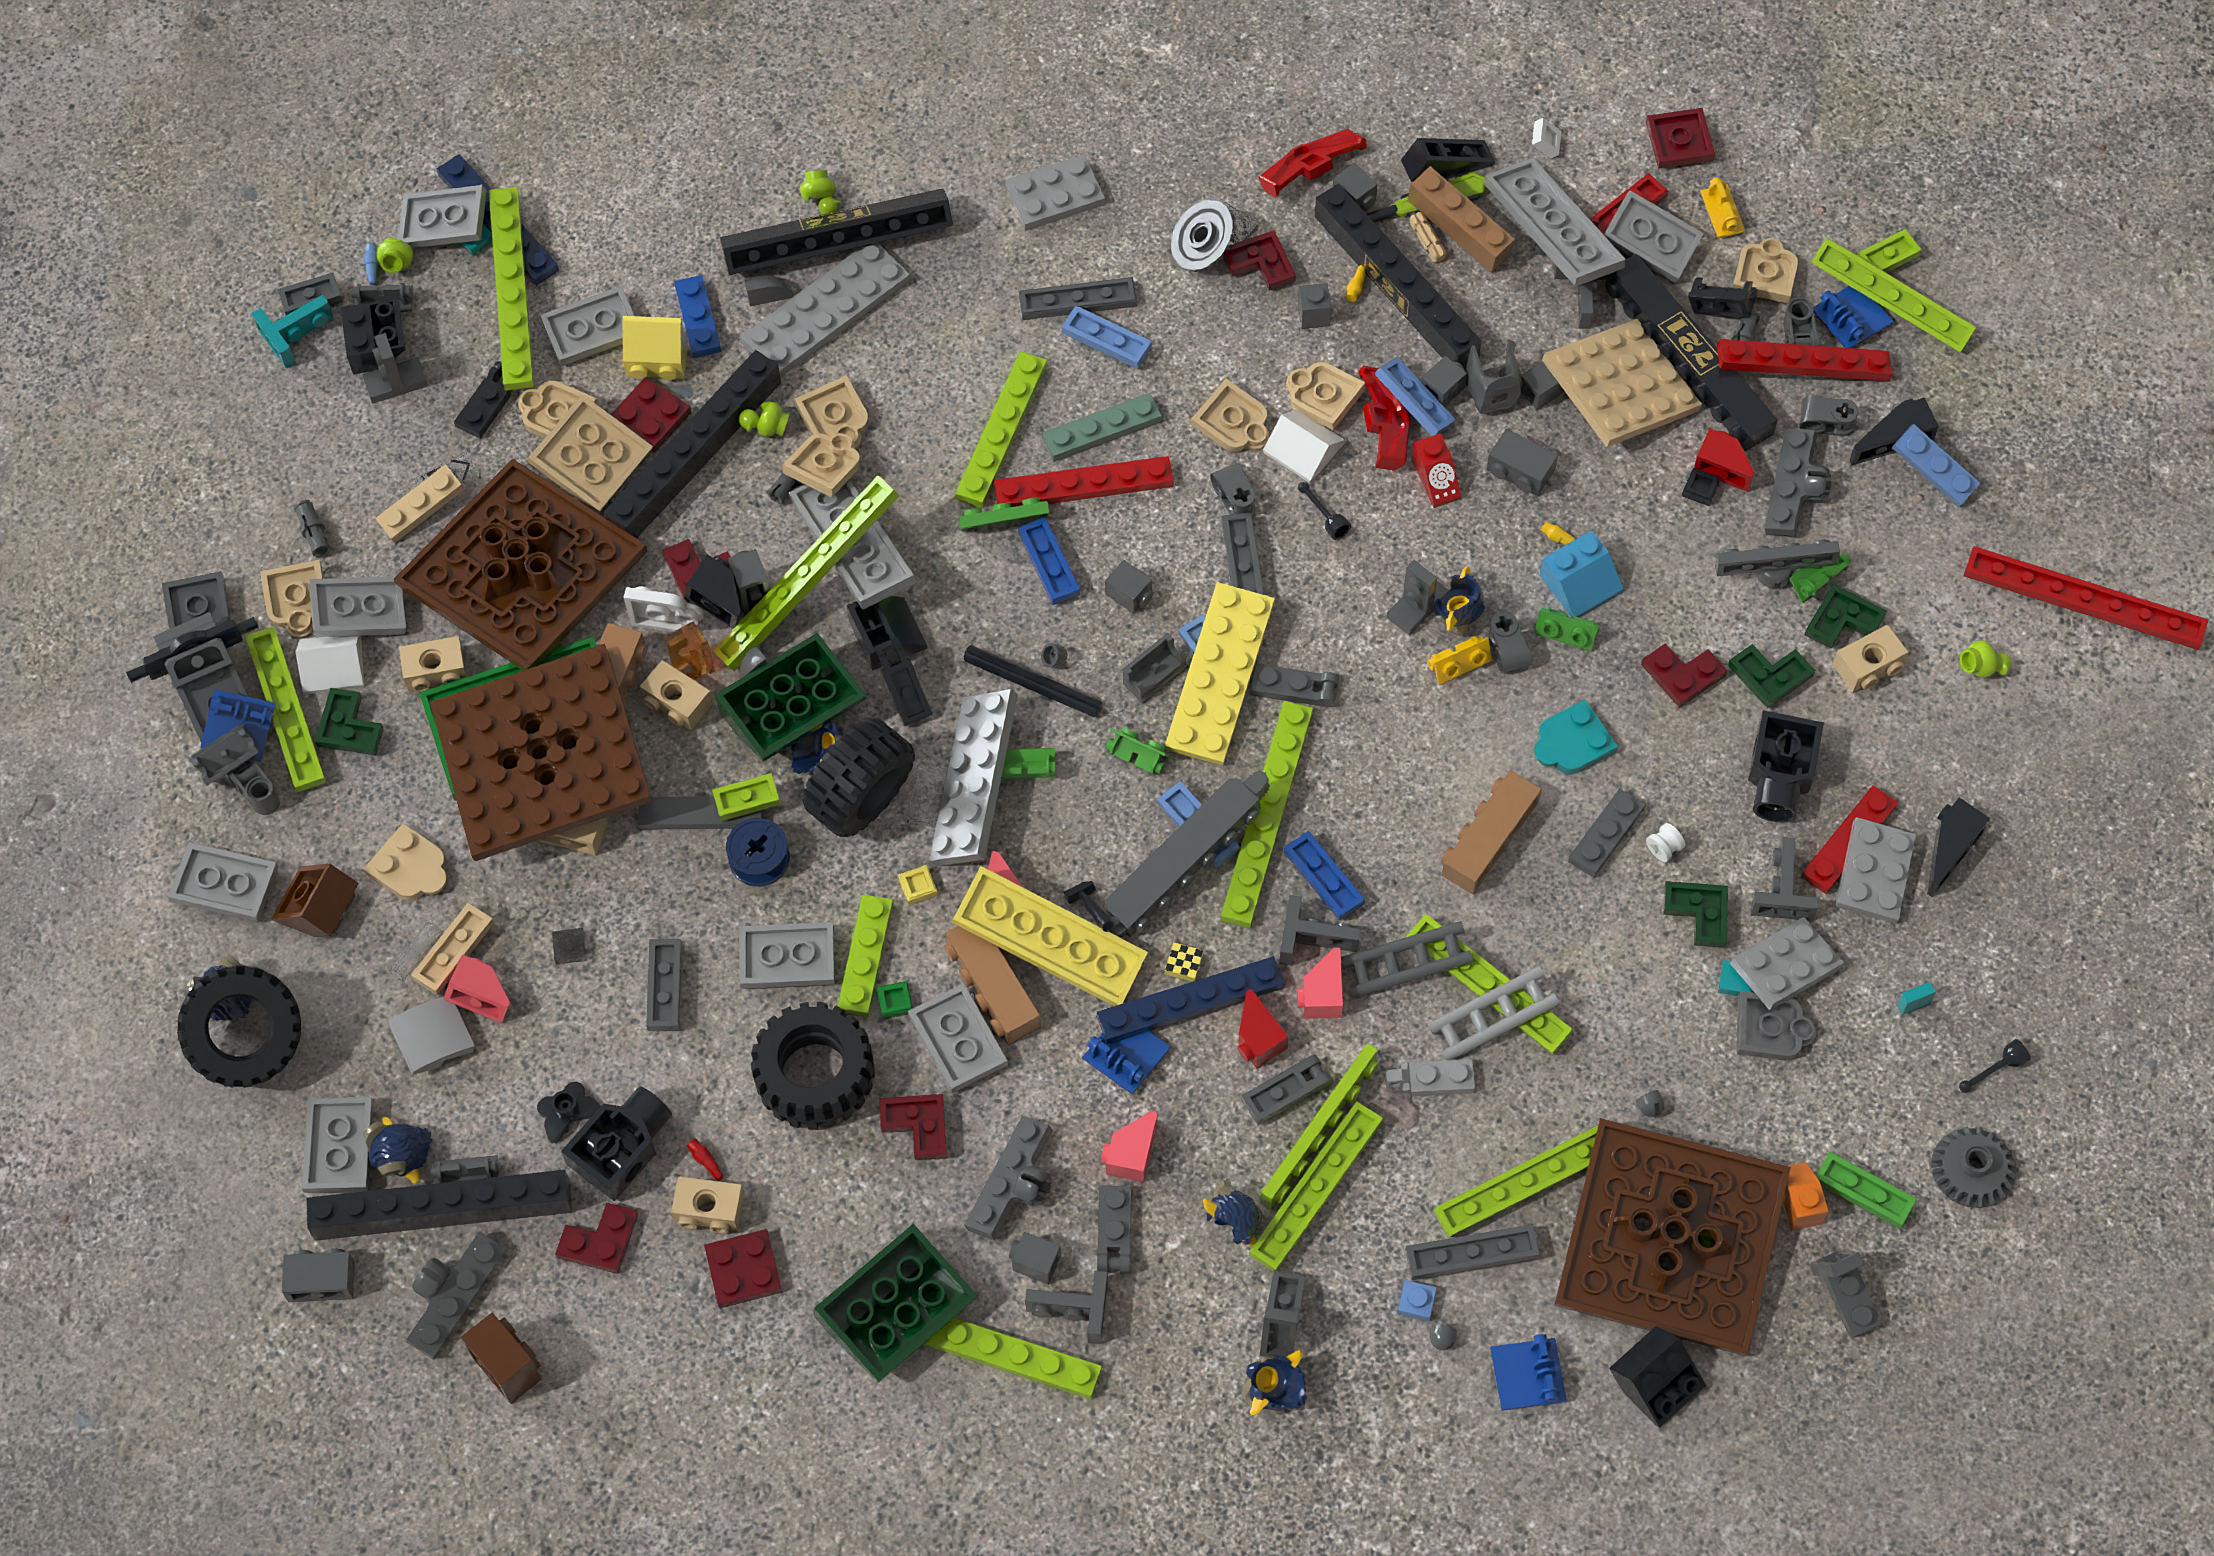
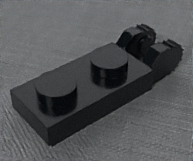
[454,361,512,439]
[874,637,932,726]

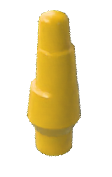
[1345,265,1366,302]
[1540,521,1576,545]

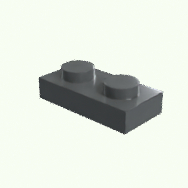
[278,273,343,315]

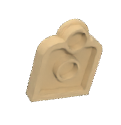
[1733,238,1798,304]
[1286,362,1366,430]
[794,375,868,450]
[1190,379,1269,452]
[518,381,598,439]
[783,433,859,498]
[260,560,324,638]
[363,823,447,901]

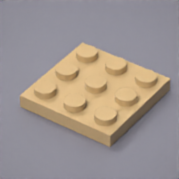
[528,394,653,514]

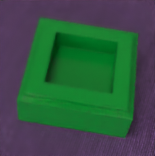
[877,981,913,1020]

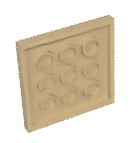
[1542,319,1702,447]

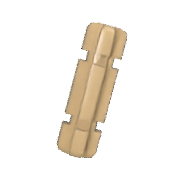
[1410,212,1446,263]

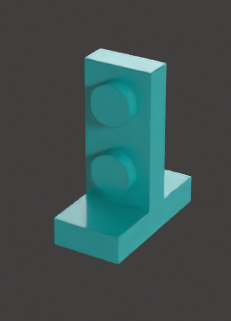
[251,295,334,368]

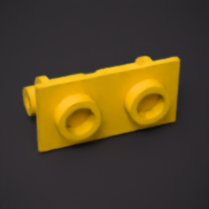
[1700,177,1745,238]
[1427,636,1492,685]

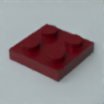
[1646,108,1715,169]
[610,377,692,453]
[704,1229,783,1309]

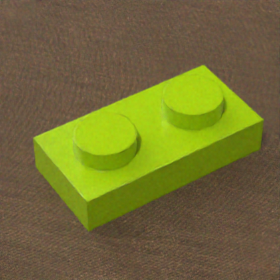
[1857,229,1922,273]
[712,773,780,821]

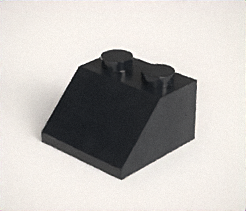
[684,554,741,629]

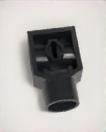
[1748,710,1824,823]
[561,1086,672,1202]

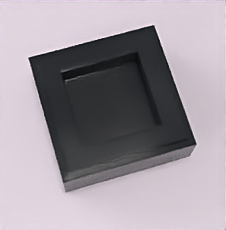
[1682,468,1721,506]

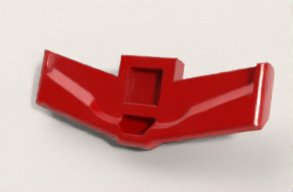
[1258,129,1367,198]
[1358,365,1411,471]

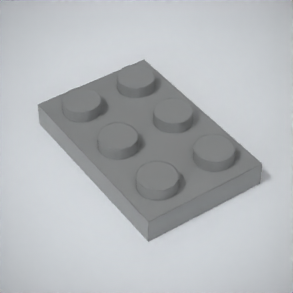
[1005,154,1105,231]
[398,185,487,248]
[1604,190,1704,283]
[540,286,634,366]
[309,577,406,637]
[1835,817,1916,923]
[168,842,279,922]
[1730,917,1844,1010]
[739,922,835,989]
[908,983,1008,1093]
[302,1097,374,1193]

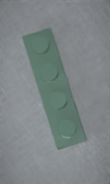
[1042,393,1162,462]

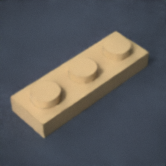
[375,464,465,543]
[411,903,494,996]

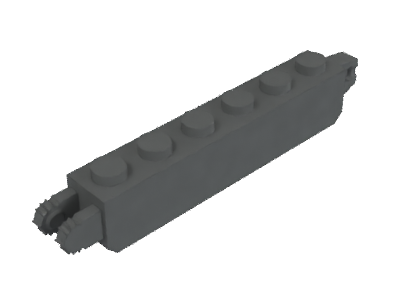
[1098,770,1270,938]

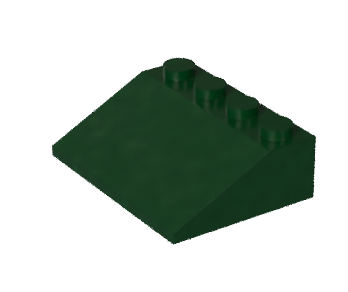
[715,633,867,762]
[814,1224,978,1383]

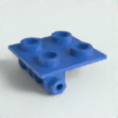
[1813,286,1894,348]
[200,689,275,762]
[1082,1031,1171,1094]
[1490,1334,1567,1411]

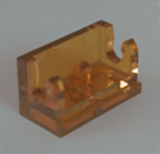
[665,621,715,680]

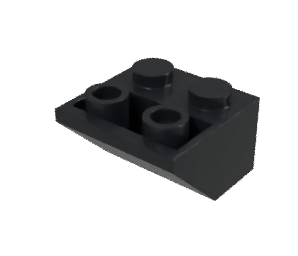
[340,298,406,375]
[846,596,928,671]
[1609,1326,1706,1428]

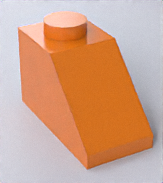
[1783,1162,1829,1231]

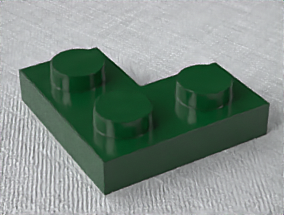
[1804,584,1887,648]
[1728,644,1816,709]
[315,688,384,756]
[1663,881,1728,948]

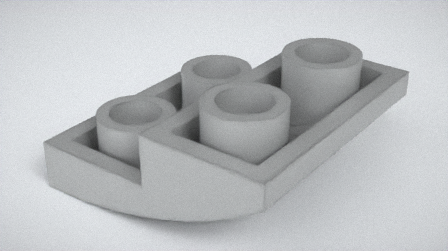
[388,996,475,1075]

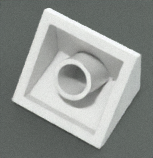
[1263,410,1345,483]
[295,636,364,695]

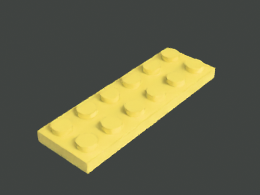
[1165,582,1275,766]
[951,866,1148,1006]

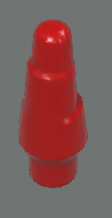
[686,1138,723,1181]

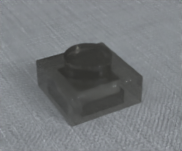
[552,928,587,965]

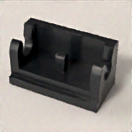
[1688,277,1758,318]

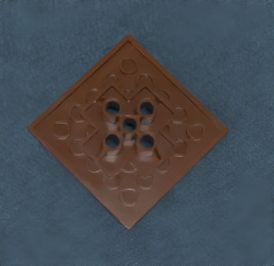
[394,458,648,671]
[430,643,653,861]
[1554,1118,1791,1357]

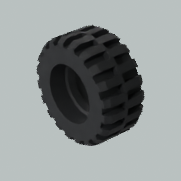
[802,718,915,837]
[177,965,301,1088]
[751,1002,875,1130]

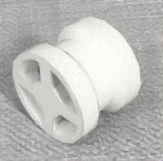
[1646,823,1686,862]

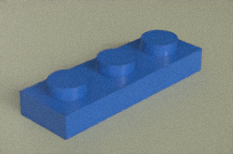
[674,275,721,359]
[1018,517,1080,605]
[1284,831,1365,921]

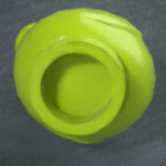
[800,170,841,215]
[377,237,413,273]
[739,402,790,437]
[1960,640,2012,678]

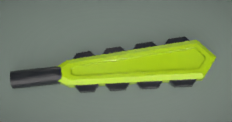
[1367,172,1486,223]

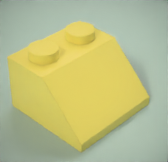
[622,316,688,380]

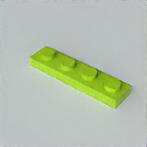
[838,894,893,1018]

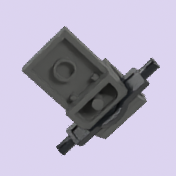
[126,612,259,742]

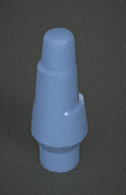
[364,243,379,285]

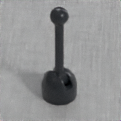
[1298,482,1351,540]
[1959,1039,2031,1093]

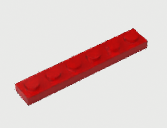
[1717,339,1893,381]
[994,456,1174,507]

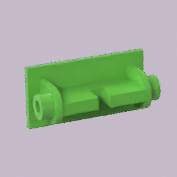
[1789,553,1851,603]
[1534,607,1600,651]
[1105,726,1171,775]
[1001,748,1056,779]

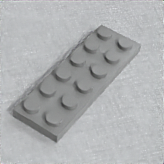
[1484,158,1626,287]
[740,243,911,377]
[788,479,916,609]
[929,689,1018,866]

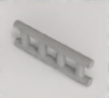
[1427,965,1560,1060]

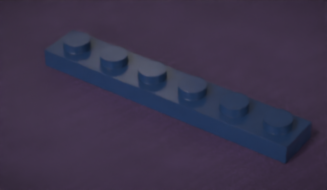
[436,154,559,286]
[1096,956,1285,1044]

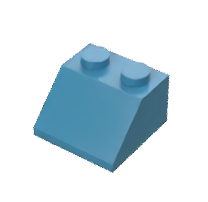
[1539,530,1623,619]

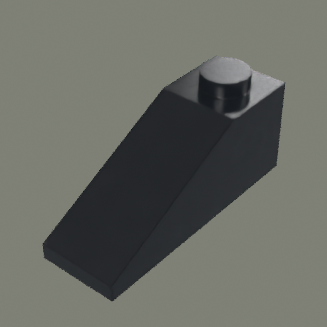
[1401,138,1495,182]
[1849,398,1939,466]
[1927,797,1990,897]

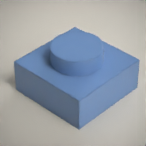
[1178,614,1206,655]
[1397,1280,1436,1321]

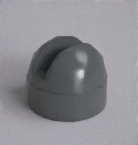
[1041,643,1068,668]
[1636,1090,1664,1117]
[1430,1324,1457,1351]

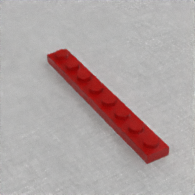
[1963,546,2209,650]

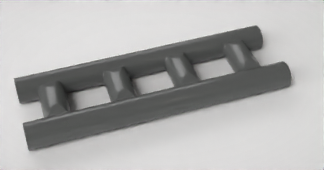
[1341,921,1474,998]

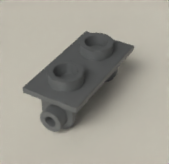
[351,283,413,312]
[431,1155,499,1184]

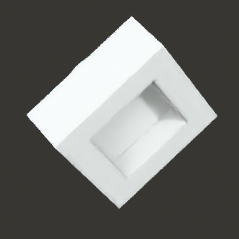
[1532,118,1562,159]

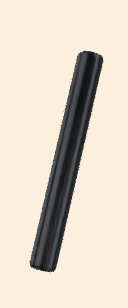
[963,645,1102,717]

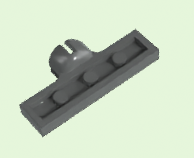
[1764,428,1832,536]
[1715,539,1840,589]
[964,1116,1053,1240]
[405,1231,506,1359]

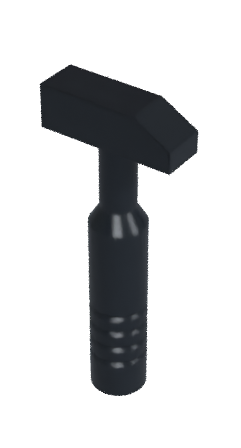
[1063,881,1114,932]

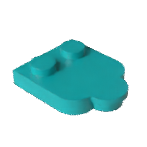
[1534,699,1618,774]

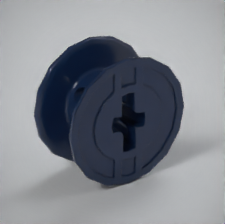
[726,818,790,887]

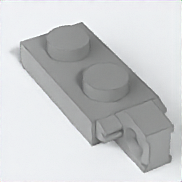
[1385,1059,1475,1096]

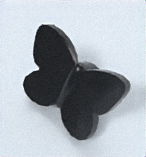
[537,1081,601,1144]

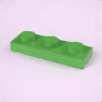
[958,497,1049,531]
[1816,1152,1917,1229]

